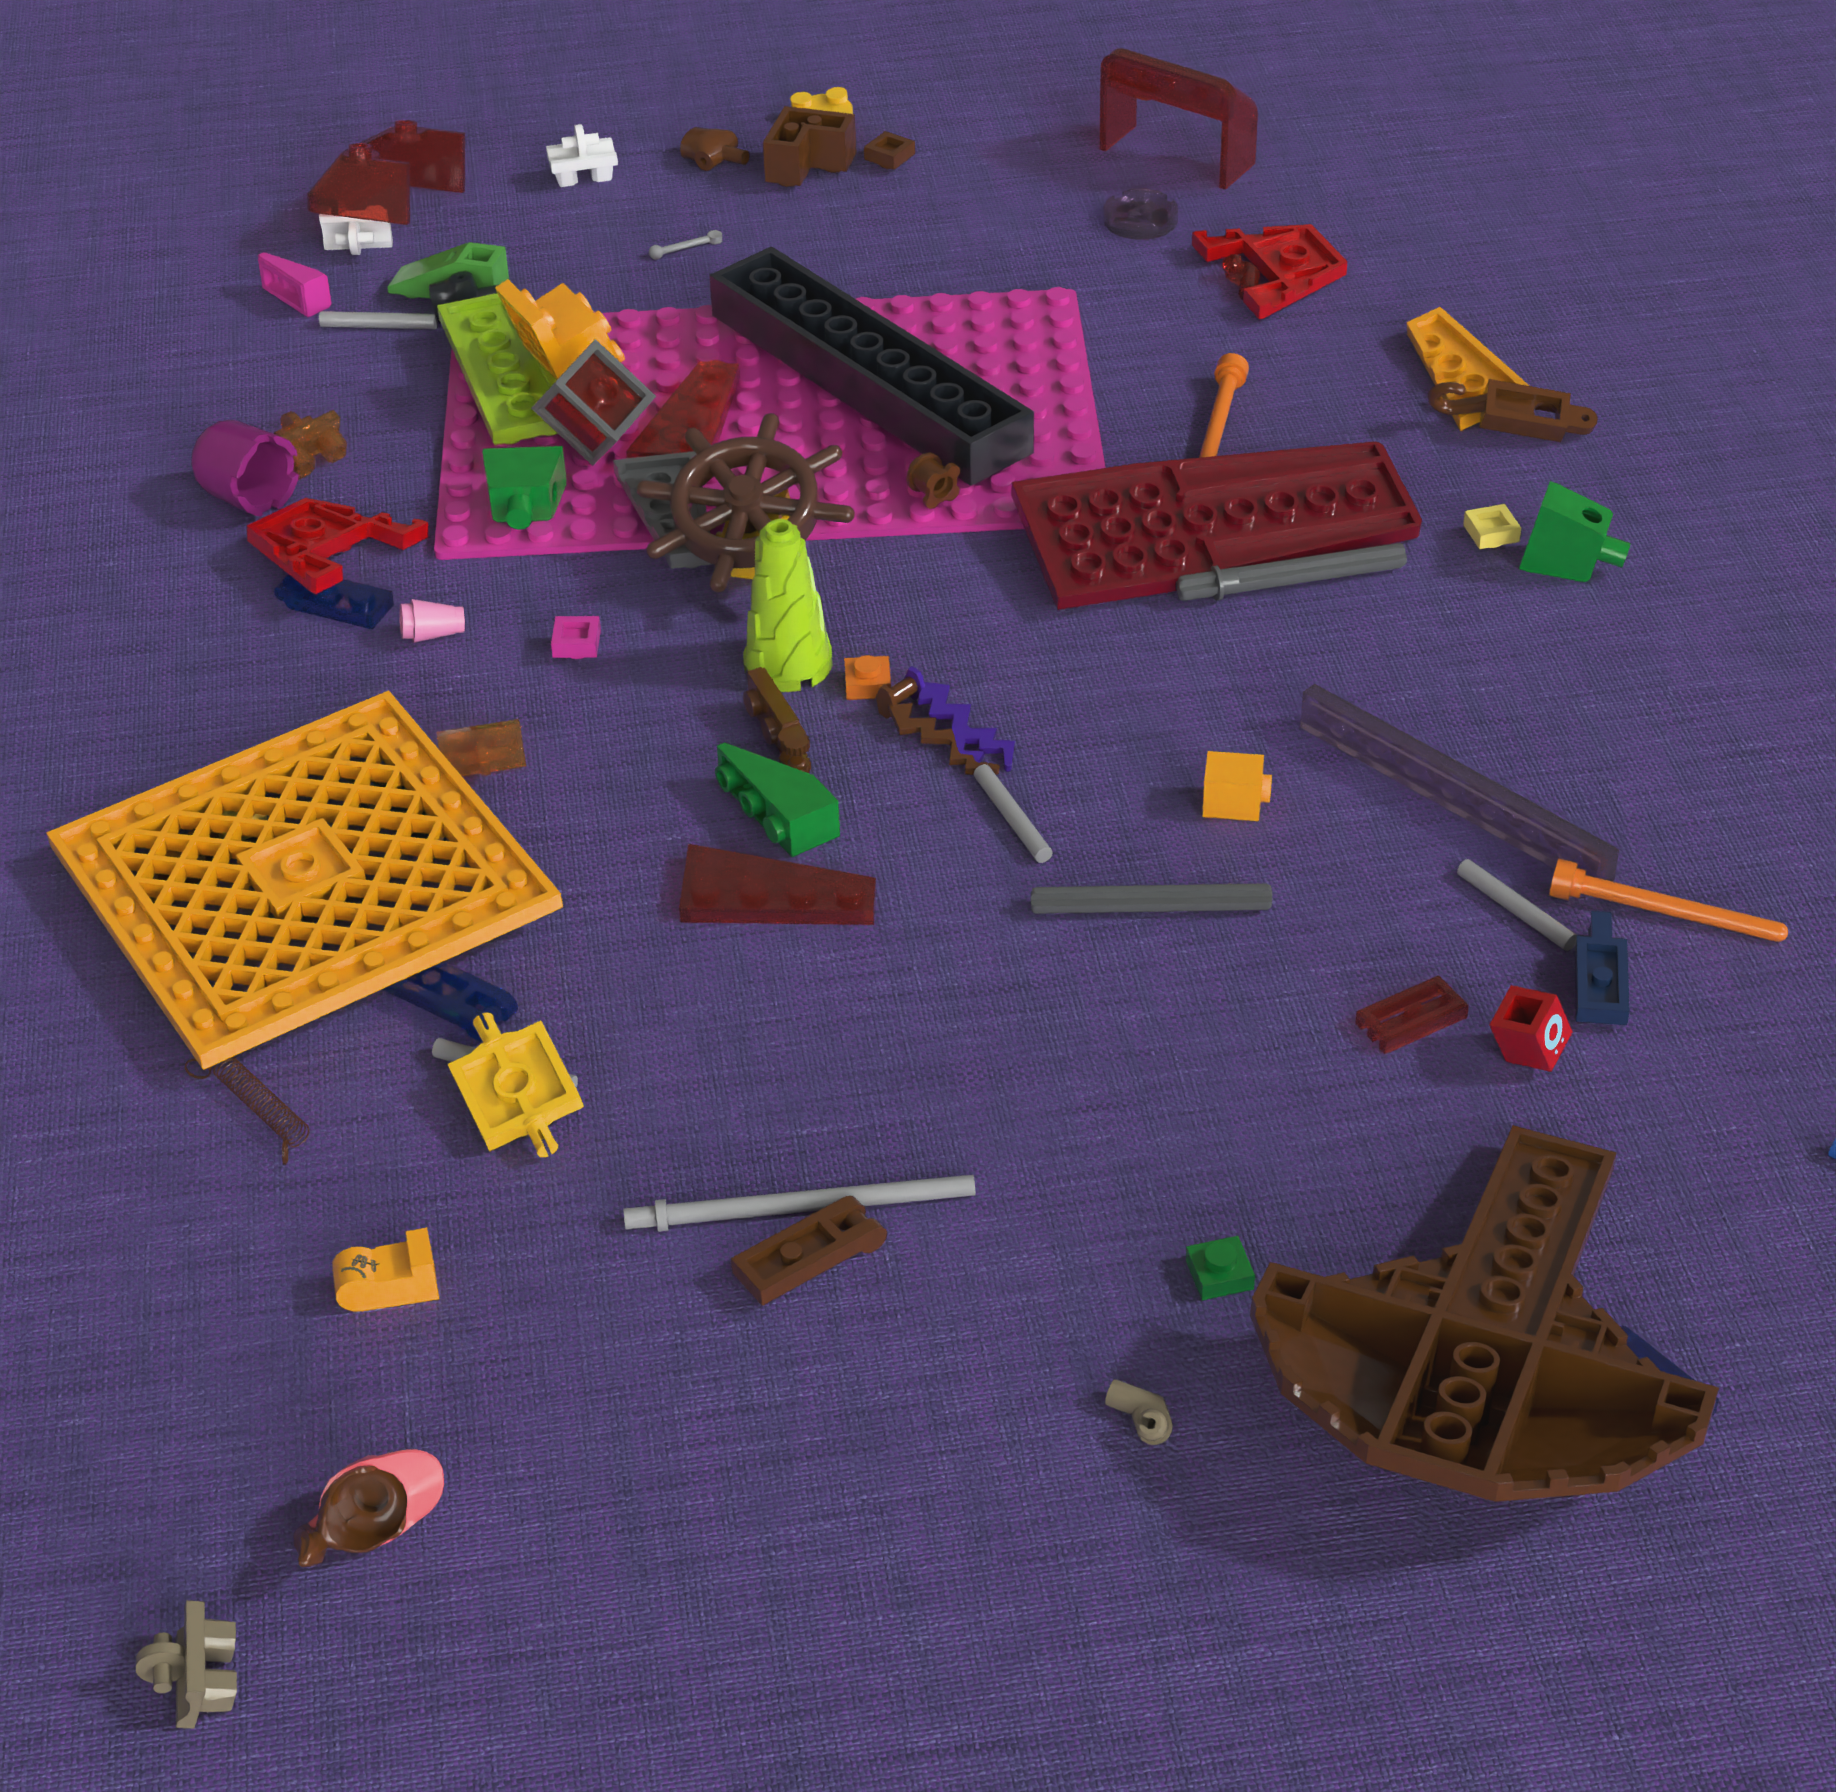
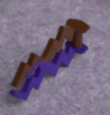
[876,666,1015,775]

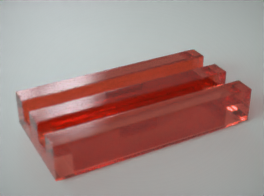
[1355,975,1469,1054]

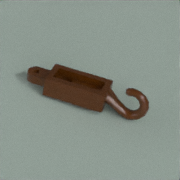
[1428,379,1598,442]

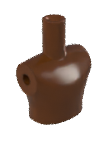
[680,127,750,171]

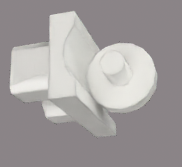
[546,124,618,187]
[319,205,393,255]

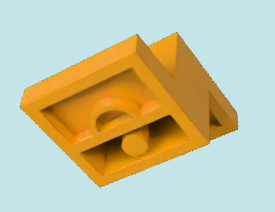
[495,279,625,386]

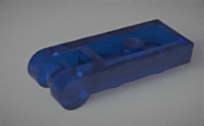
[382,961,518,1043]

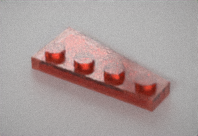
[626,360,740,458]
[679,844,877,925]

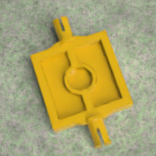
[448,1012,584,1157]

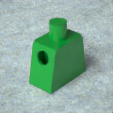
[482,446,567,530]
[1519,481,1631,582]

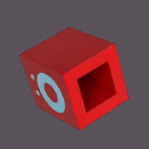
[1489,985,1573,1072]

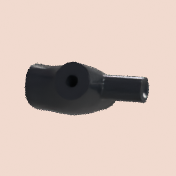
[429,271,499,324]

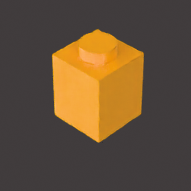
[1202,751,1272,821]

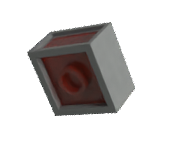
[531,339,656,466]

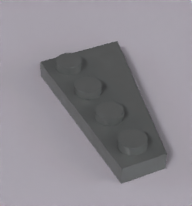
[613,451,711,569]

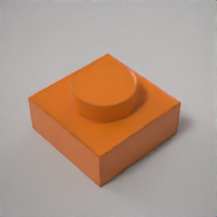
[844,655,891,700]

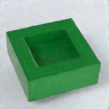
[1186,1236,1255,1301]

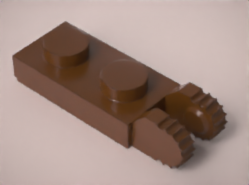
[743,667,811,773]

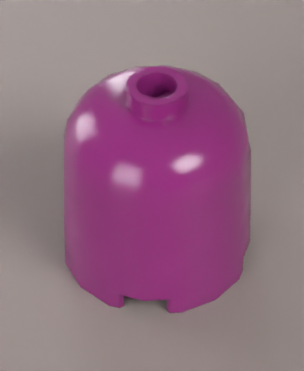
[191,420,299,516]

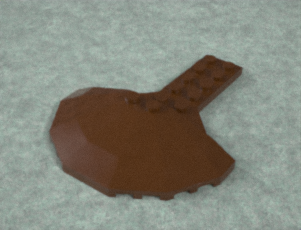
[1250,1125,1719,1502]

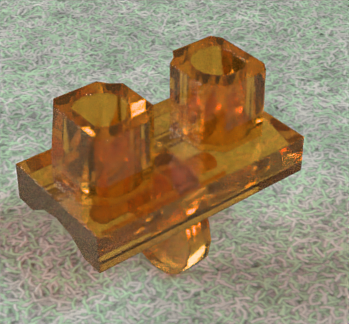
[274,410,347,480]
[436,719,526,777]

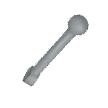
[648,230,722,260]

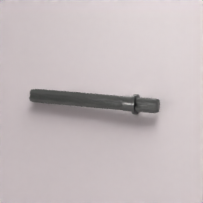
[1176,543,1407,601]

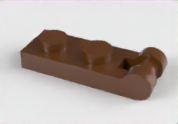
[731,1196,887,1306]

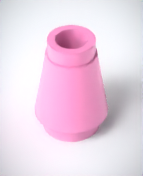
[399,599,465,643]

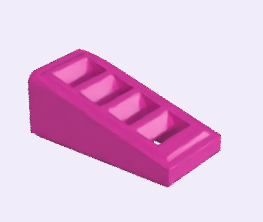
[258,252,332,317]

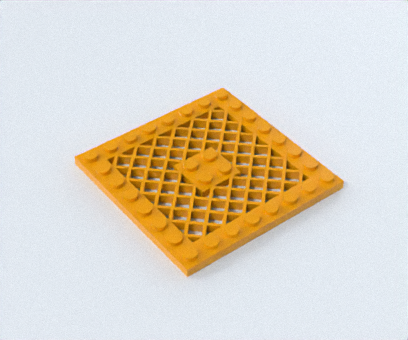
[46,690,563,1070]

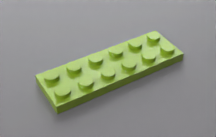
[437,293,558,445]

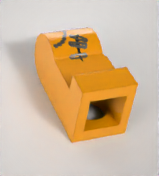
[332,1227,439,1312]

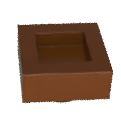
[864,131,915,170]

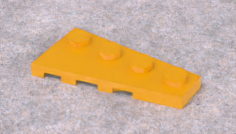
[1406,307,1529,431]

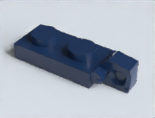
[1574,911,1630,1025]

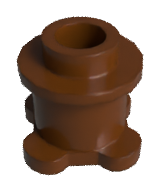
[906,452,960,509]

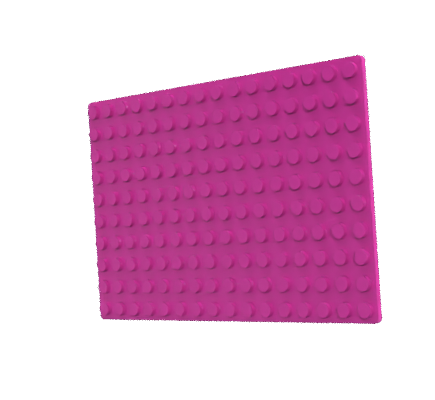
[434,287,1106,560]

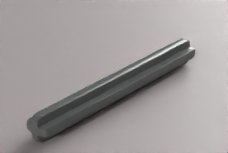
[1031,883,1272,914]

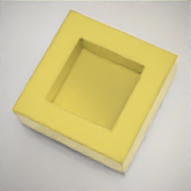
[1463,504,1521,549]

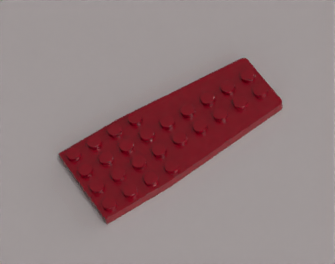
[1011,442,1422,610]

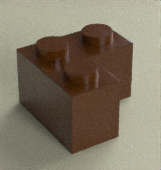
[763,106,857,187]

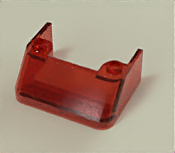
[1099,48,1258,190]
[307,120,465,225]

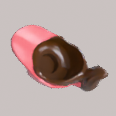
[293,1449,444,1567]

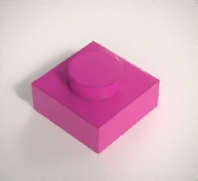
[551,616,601,659]

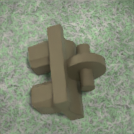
[136,1600,237,1729]

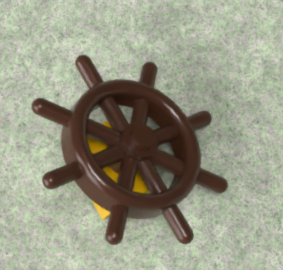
[637,413,855,593]

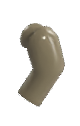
[1105,1379,1173,1445]

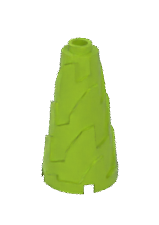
[743,519,832,692]

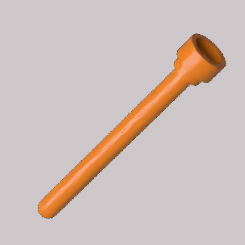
[1199,353,1249,458]
[1549,859,1788,942]

